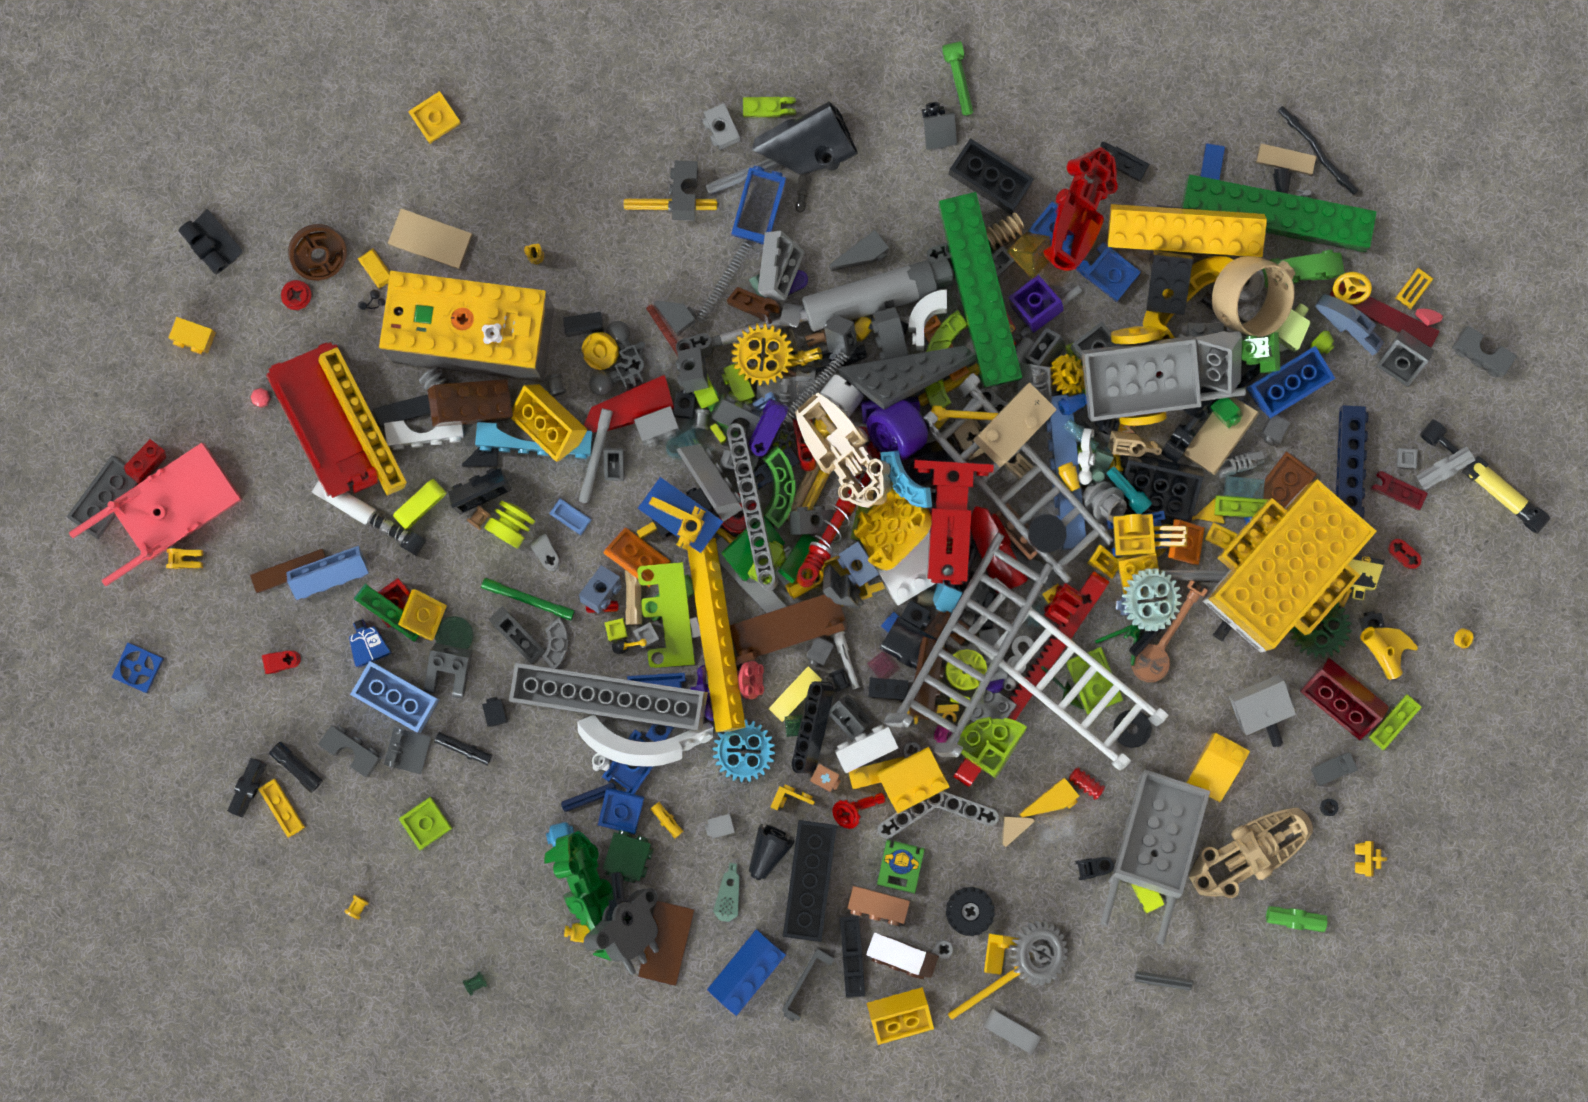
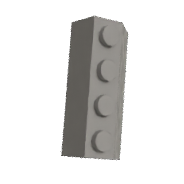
[676,444,743,522]

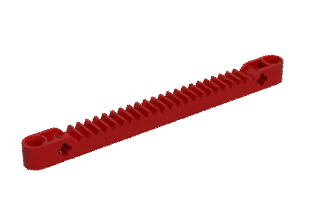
[953,571,1110,788]

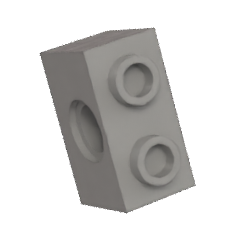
[702,103,740,150]

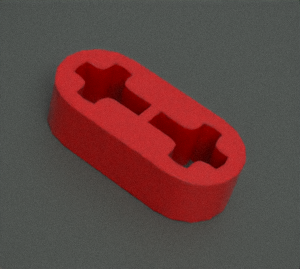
[1388,539,1422,569]

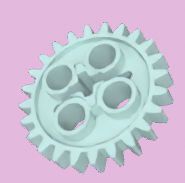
[1122,569,1182,631]

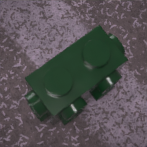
[602,830,654,884]

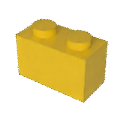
[168,317,216,355]

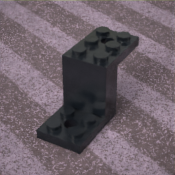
[1146,205,1195,315]

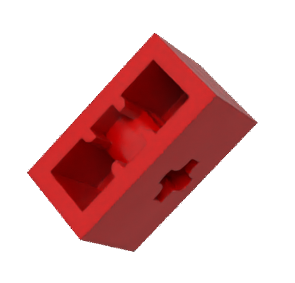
[124,439,166,484]

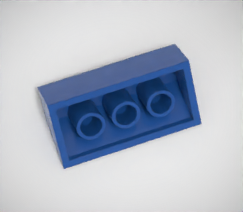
[1246,346,1336,418]
[707,929,786,1016]

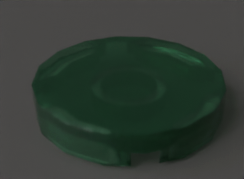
[435,616,474,650]

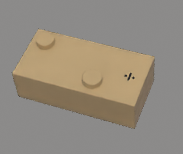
[973,382,1057,467]

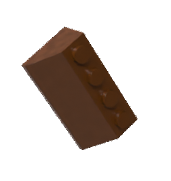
[909,637,948,721]

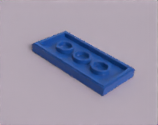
[638,477,723,553]

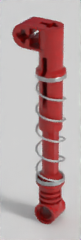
[797,426,881,588]

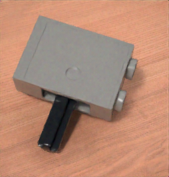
[1229,675,1296,747]

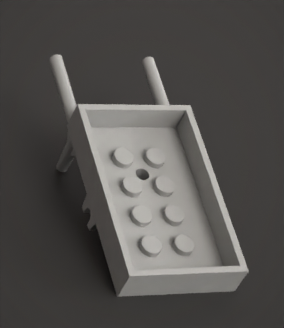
[1100,769,1210,945]

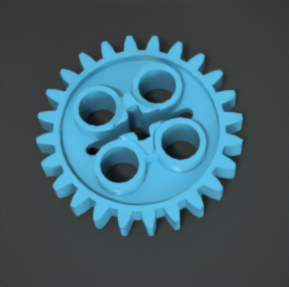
[712,720,775,783]

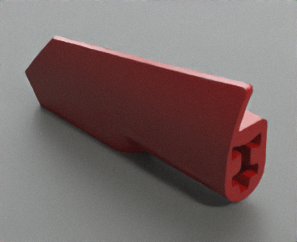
[584,375,674,433]

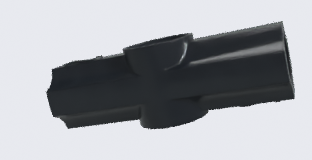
[227,758,267,818]

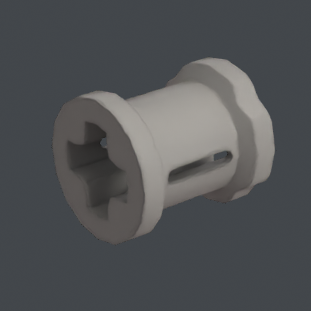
[692,409,711,431]

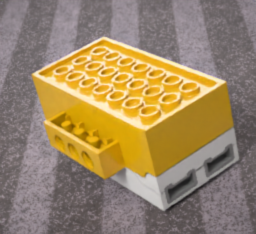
[1203,479,1377,653]

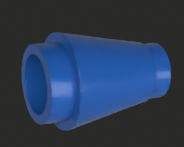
[1058,394,1087,416]

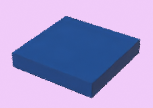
[598,787,644,835]

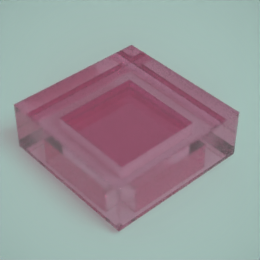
[867,652,894,678]

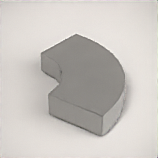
[542,617,569,669]

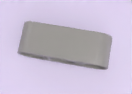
[983,1009,1042,1054]

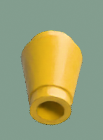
[1058,462,1080,491]

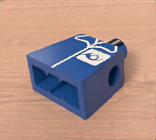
[349,619,392,668]

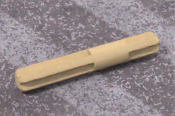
[786,463,820,521]

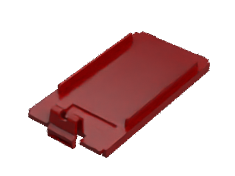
[266,342,398,498]

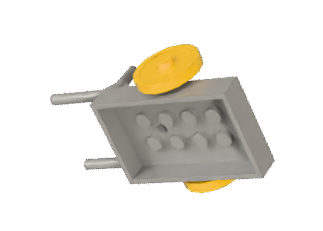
[1082,326,1246,425]

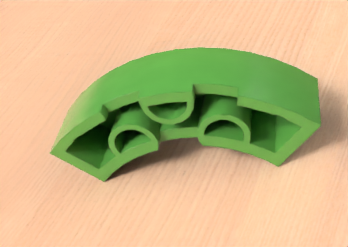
[1262,250,1345,288]
[762,445,795,529]

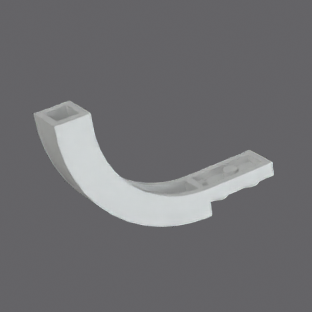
[577,714,713,766]

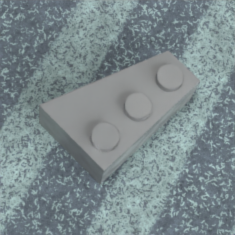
[758,231,805,301]

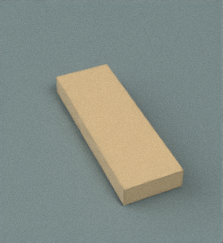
[1256,144,1316,176]

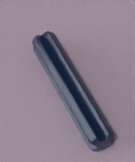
[561,782,617,812]

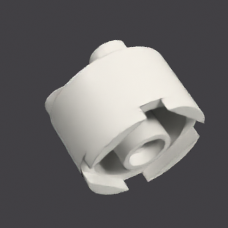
[820,375,864,417]

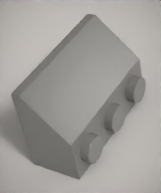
[1196,331,1242,395]

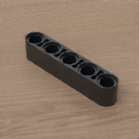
[1183,357,1260,422]
[791,681,834,773]

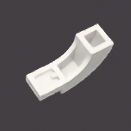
[909,290,947,351]

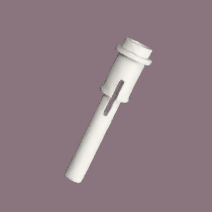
[831,631,859,690]

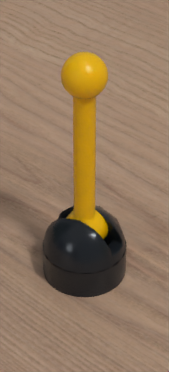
[612,639,647,655]

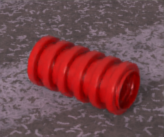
[1069,767,1105,800]

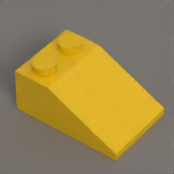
[1186,733,1250,803]

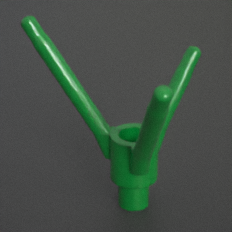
[1095,624,1142,666]

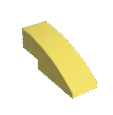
[769,666,822,722]

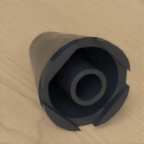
[749,824,795,880]

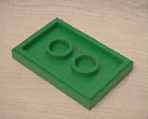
[721,515,785,582]

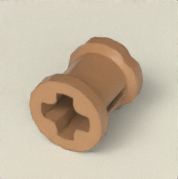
[467,505,492,530]

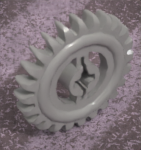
[1010,921,1068,986]

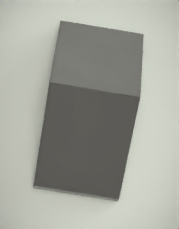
[603,448,625,481]

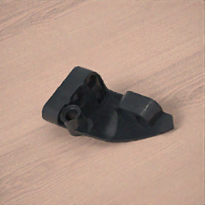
[752,101,858,175]

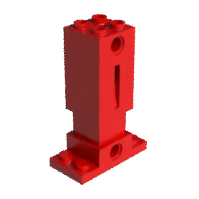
[914,460,994,585]

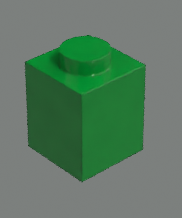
[1211,398,1243,429]

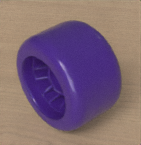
[867,400,928,462]

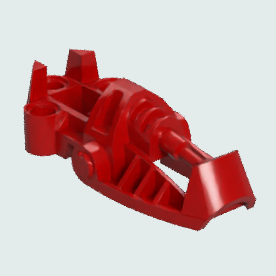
[1043,147,1118,271]

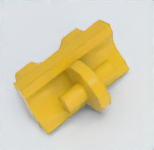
[1355,841,1387,877]

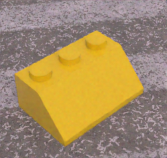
[877,747,949,813]
[866,987,934,1045]

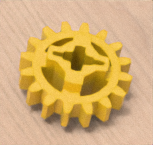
[1050,354,1085,396]

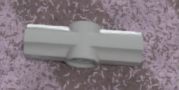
[1416,447,1475,490]

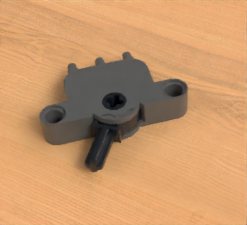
[584,872,659,975]

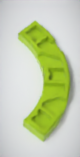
[925,310,968,408]

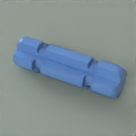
[745,392,776,419]

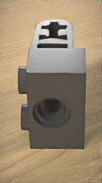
[424,643,473,699]

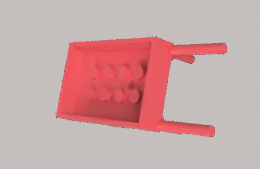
[69,443,243,586]

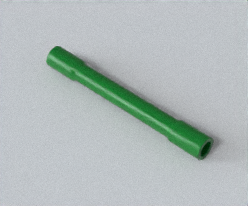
[481,578,575,621]

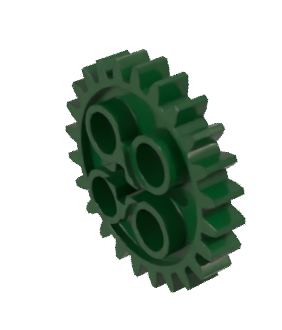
[1288,602,1352,659]

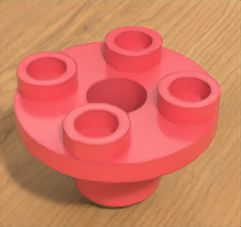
[737,661,764,699]

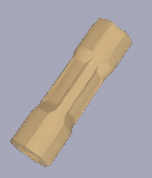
[625,570,642,625]

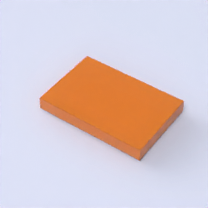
[603,527,671,587]

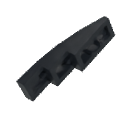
[840,916,865,998]

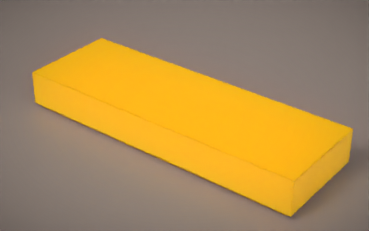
[258,778,305,838]

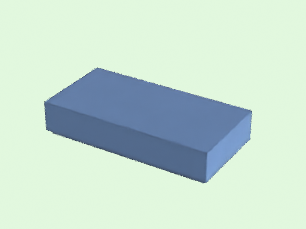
[549,499,591,535]

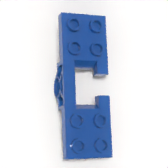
[1028,201,1141,302]

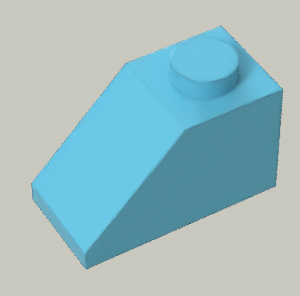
[933,580,962,612]

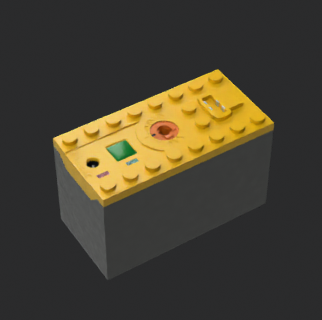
[379,271,554,382]

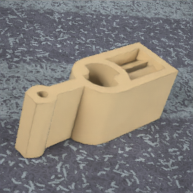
[1108,431,1162,457]
[1004,452,1033,480]

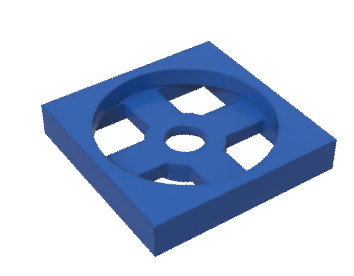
[111,643,164,693]

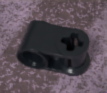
[1075,856,1114,880]

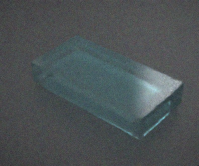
[1224,476,1265,499]

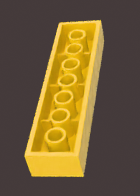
[1107,204,1267,257]

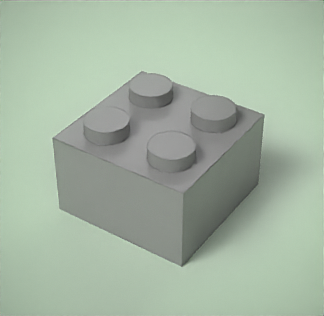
[634,407,680,447]

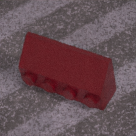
[1300,658,1389,741]

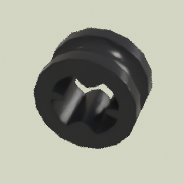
[1320,799,1339,816]

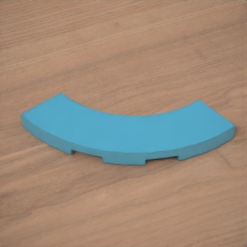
[881,451,932,508]

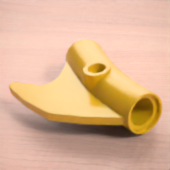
[1360,627,1418,679]

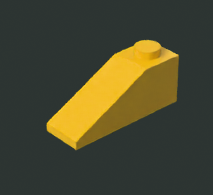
[848,756,904,789]
[1018,778,1079,818]

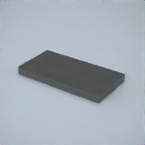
[67,455,138,539]

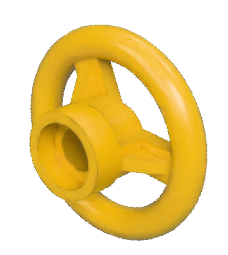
[1333,272,1372,305]

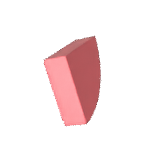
[1415,309,1443,326]

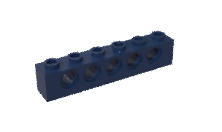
[1336,405,1369,518]

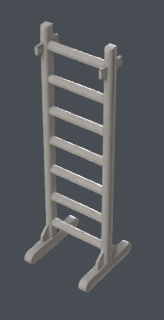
[923,373,1114,583]
[884,533,1053,757]

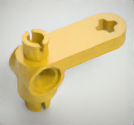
[649,497,706,550]

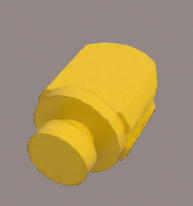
[854,317,872,342]
[564,923,590,943]

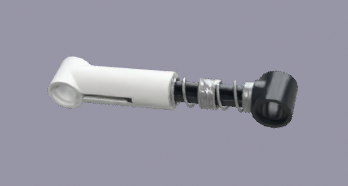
[312,481,427,556]

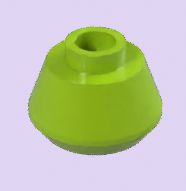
[1310,330,1335,355]

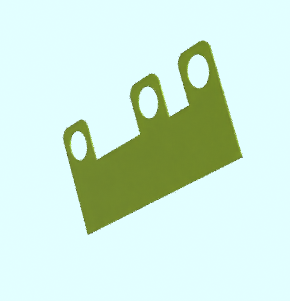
[637,562,695,668]

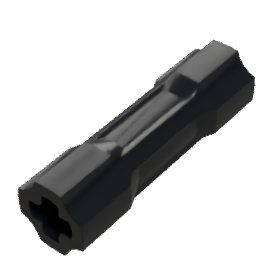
[269,742,323,793]

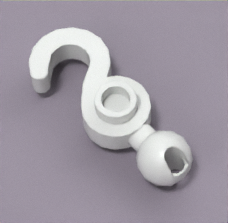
[1078,428,1095,485]
[1003,636,1034,691]

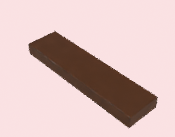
[250,549,326,593]

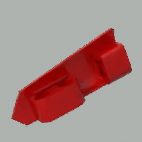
[970,506,1028,593]

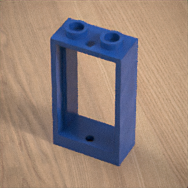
[731,166,786,244]

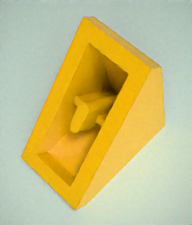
[1087,545,1119,579]

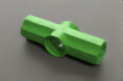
[1266,906,1328,932]

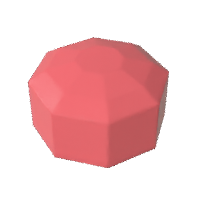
[251,388,271,408]

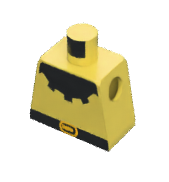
[1348,555,1385,600]

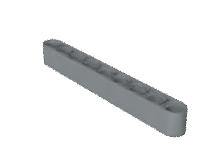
[727,424,777,591]

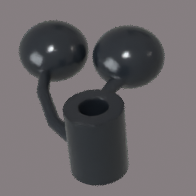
[358,289,385,310]

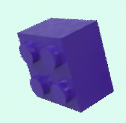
[1008,275,1064,333]

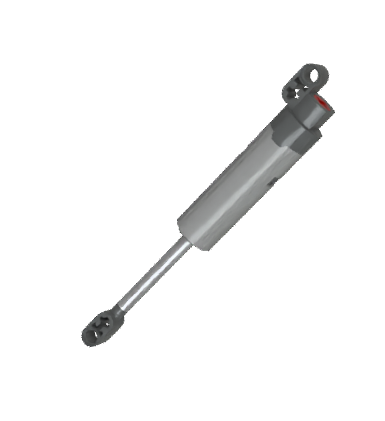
[676,243,954,358]

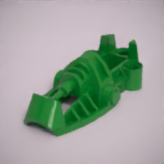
[544,830,614,961]

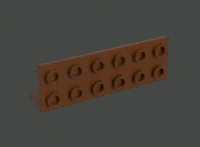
[730,594,849,665]

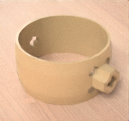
[1212,256,1296,337]

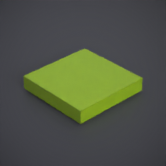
[399,797,453,851]

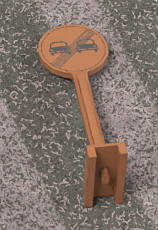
[1132,580,1209,682]

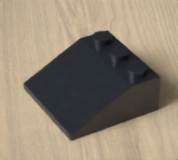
[448,467,512,514]

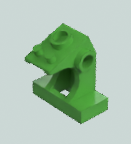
[1241,332,1280,373]

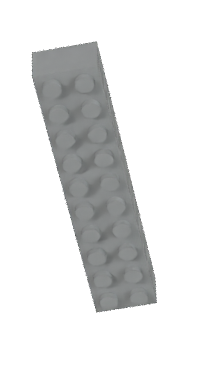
[509,663,708,731]

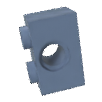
[837,542,879,587]
[579,565,622,614]

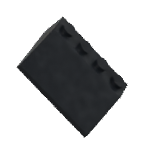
[1122,455,1204,525]

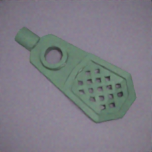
[713,863,739,922]

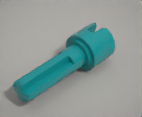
[1106,467,1152,514]

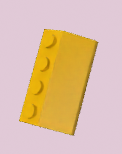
[511,384,588,462]

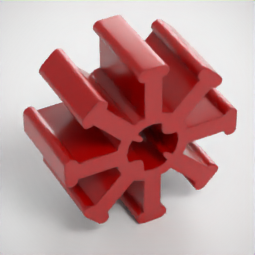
[1043,583,1082,626]

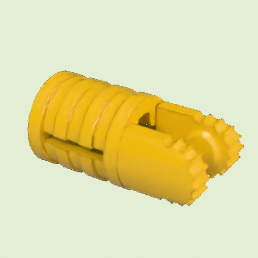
[524,244,544,264]

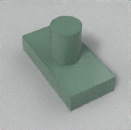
[1086,448,1114,486]

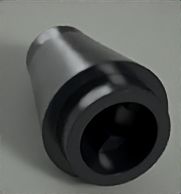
[1273,168,1292,194]

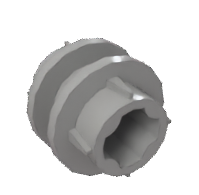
[1082,481,1127,523]

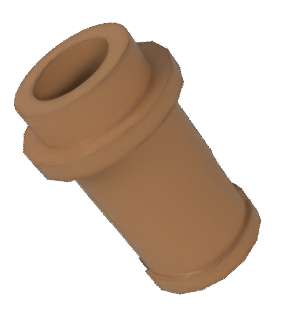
[805,329,827,347]

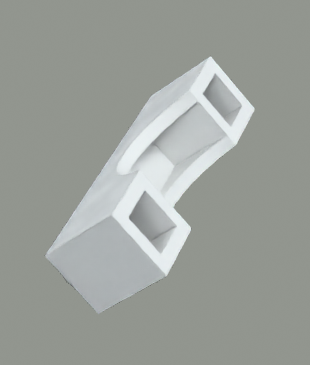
[384,421,465,451]

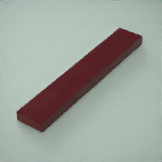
[1329,282,1440,348]

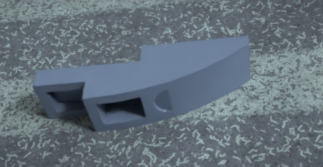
[1315,294,1384,356]

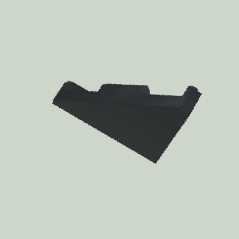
[462,447,498,467]

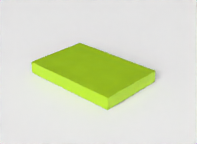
[1066,647,1123,715]

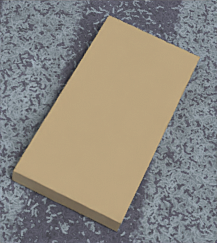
[388,209,472,270]
[1183,397,1259,475]

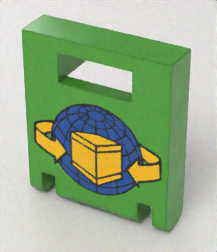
[877,839,925,894]

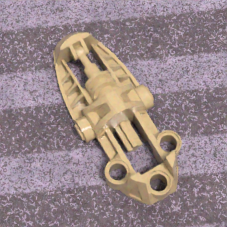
[795,392,892,508]
[1189,808,1313,898]

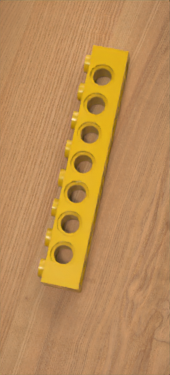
[319,347,407,496]

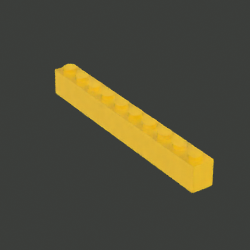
[687,538,746,732]

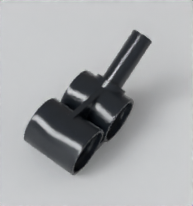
[1161,414,1200,463]

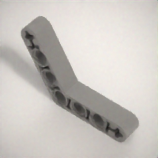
[877,791,999,838]

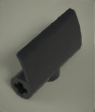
[178,209,243,275]
[879,617,947,670]

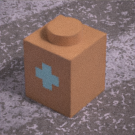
[810,764,841,792]

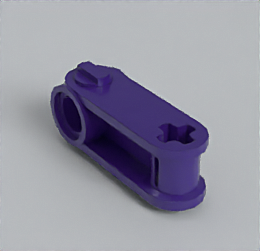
[749,399,788,456]

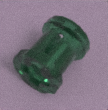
[463,971,488,996]

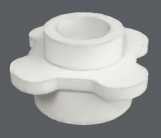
[482,323,503,344]
[592,753,610,771]

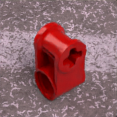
[261,651,301,675]

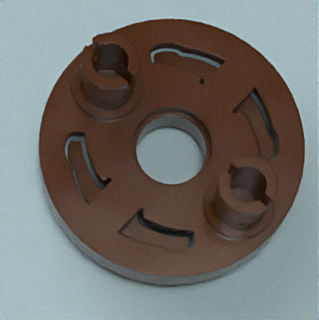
[288,224,347,281]

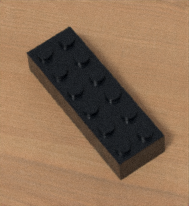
[783,820,837,942]

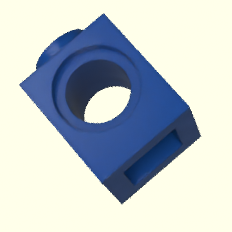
[646,724,674,742]

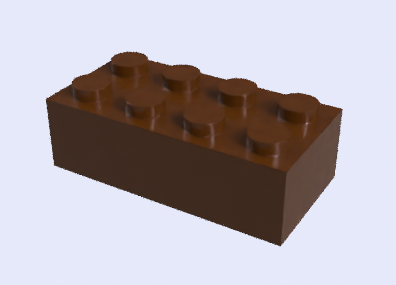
[427,379,513,427]

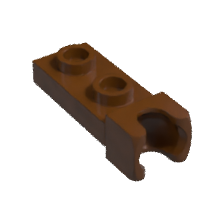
[727,287,780,324]

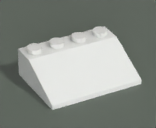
[868,530,952,605]

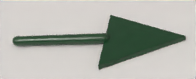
[1041,666,1084,709]

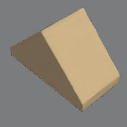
[1002,817,1035,847]

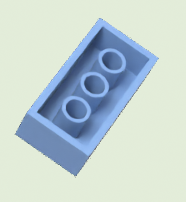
[350,661,440,733]

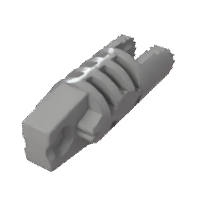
[1218,451,1265,478]

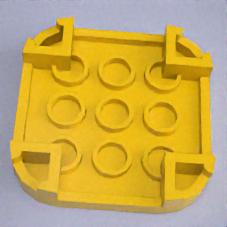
[853,483,932,571]

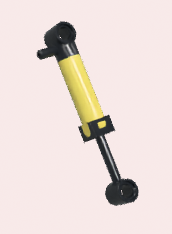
[1420,419,1551,534]

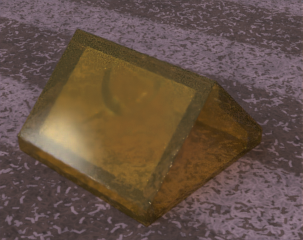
[1007,232,1050,279]

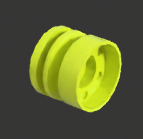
[484,500,535,549]
[945,649,987,691]

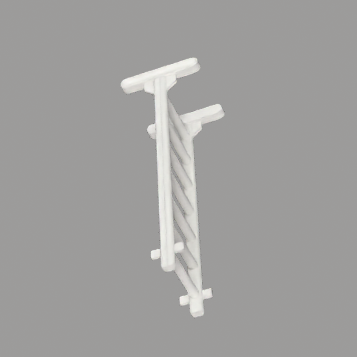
[957,577,1169,770]

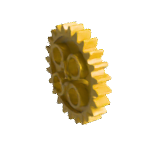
[731,323,794,386]

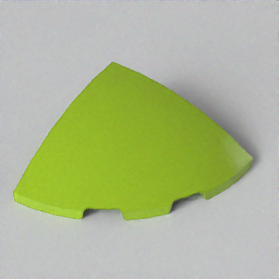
[957,717,1027,778]

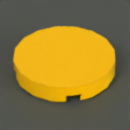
[582,332,619,370]

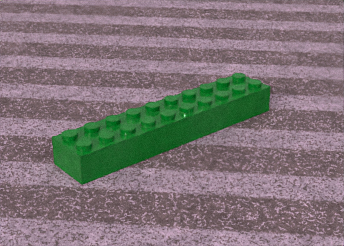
[1181,174,1377,252]
[938,192,1022,389]

